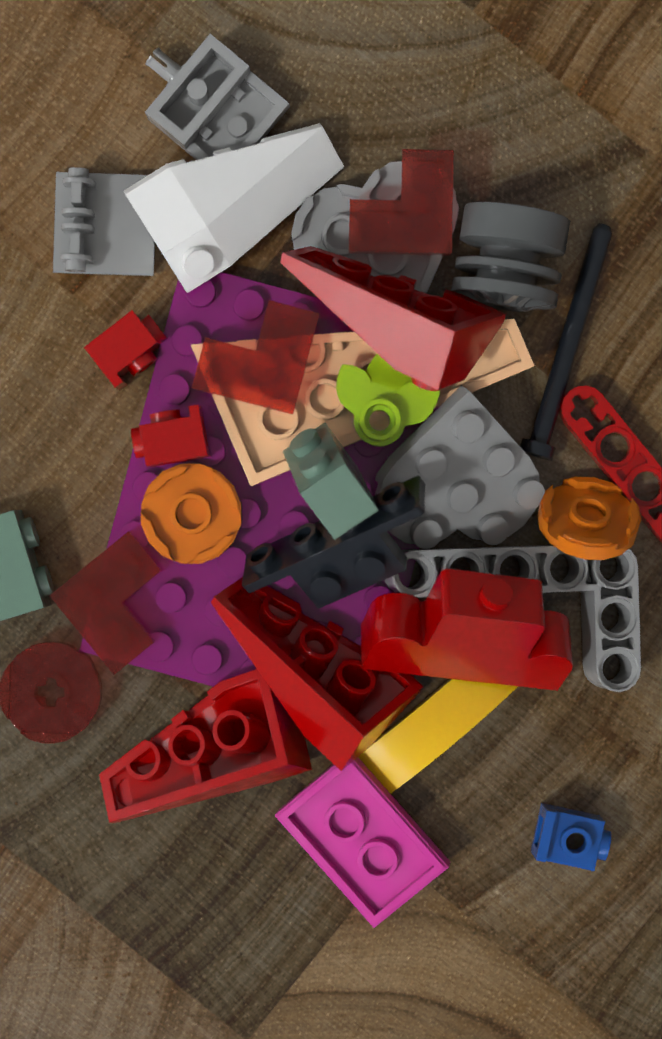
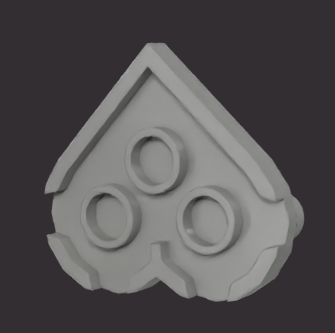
[291,158,459,293]
[375,385,545,549]

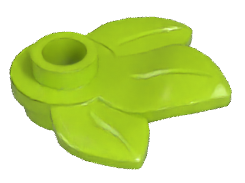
[336,354,440,447]

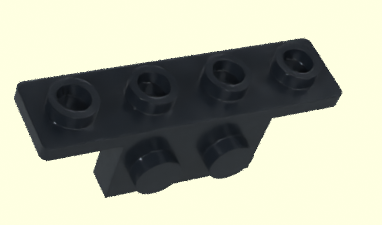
[242,476,425,609]

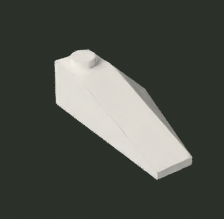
[123,123,344,293]

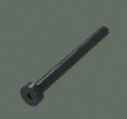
[520,223,612,461]

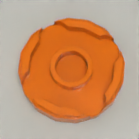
[141,464,242,564]
[537,477,641,560]

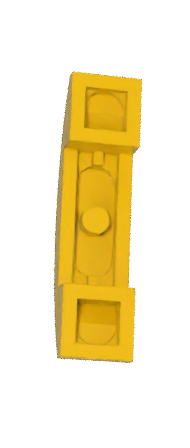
[358,679,518,794]

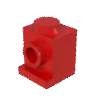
[84,310,167,391]
[131,404,211,467]

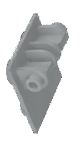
[53,167,155,276]

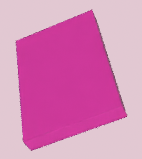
[274,757,450,928]

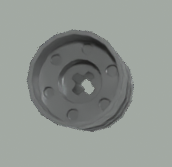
[451,202,570,312]

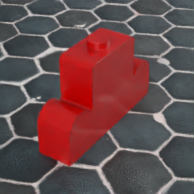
[361,569,573,691]

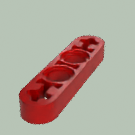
[559,385,662,542]

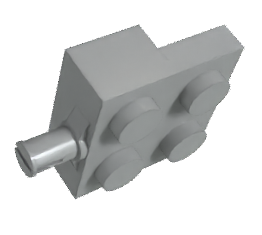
[145,34,290,160]

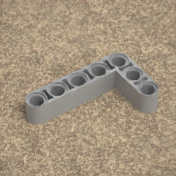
[385,545,641,692]

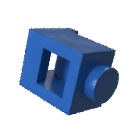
[531,803,611,871]

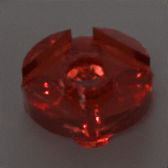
[0,641,102,743]

